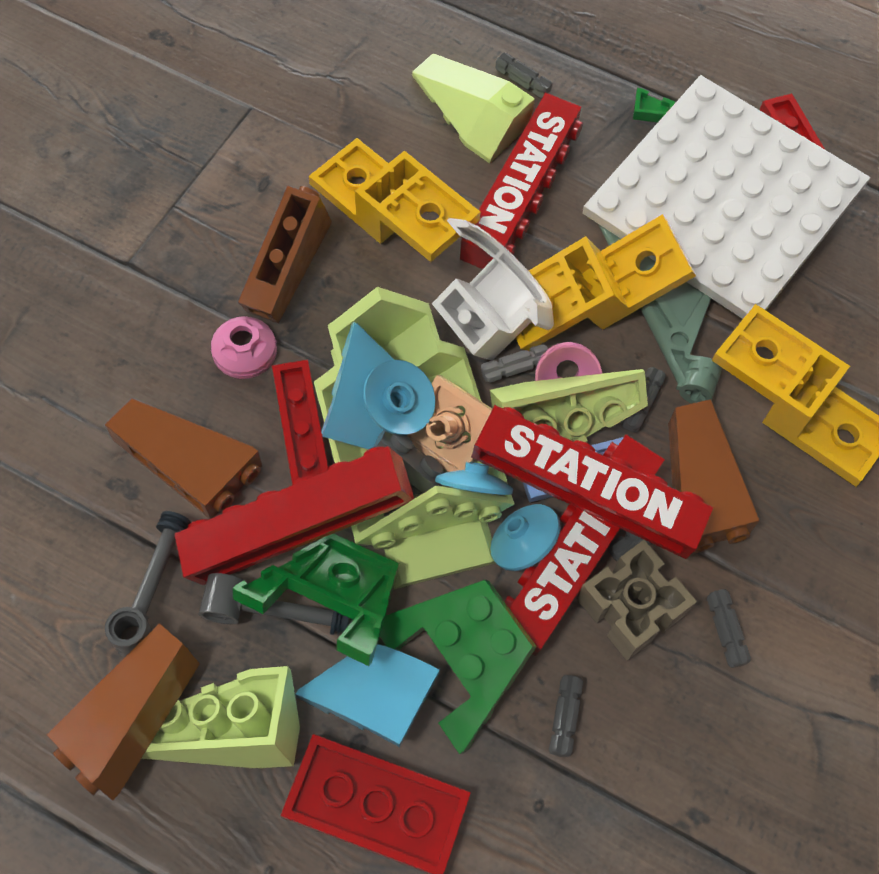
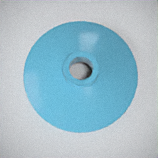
[363,360,435,435]
[435,462,513,495]
[490,504,560,571]

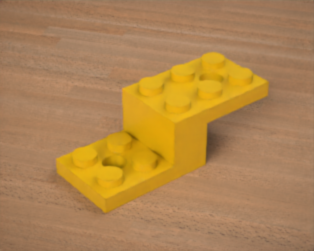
[309,138,481,262]
[516,214,696,351]
[712,304,879,487]

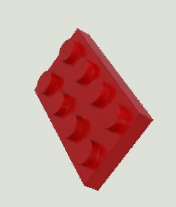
[280,734,471,874]

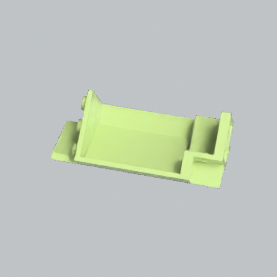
[314,287,514,589]

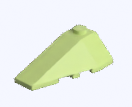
[412,54,535,163]
[490,369,648,442]
[141,666,300,768]

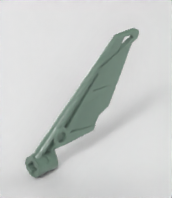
[598,224,722,403]

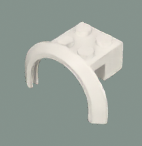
[432,218,554,361]

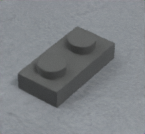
[373,430,445,493]

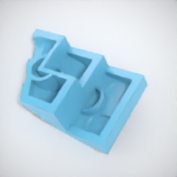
[321,322,398,449]
[295,644,440,747]

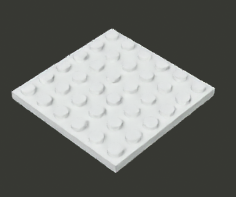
[582,75,870,319]

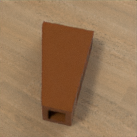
[238,186,332,324]
[105,399,262,519]
[668,399,760,553]
[47,623,200,801]

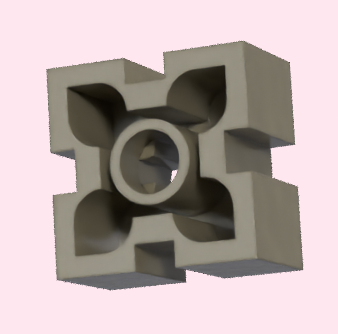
[577,540,697,661]

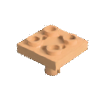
[407,375,492,472]

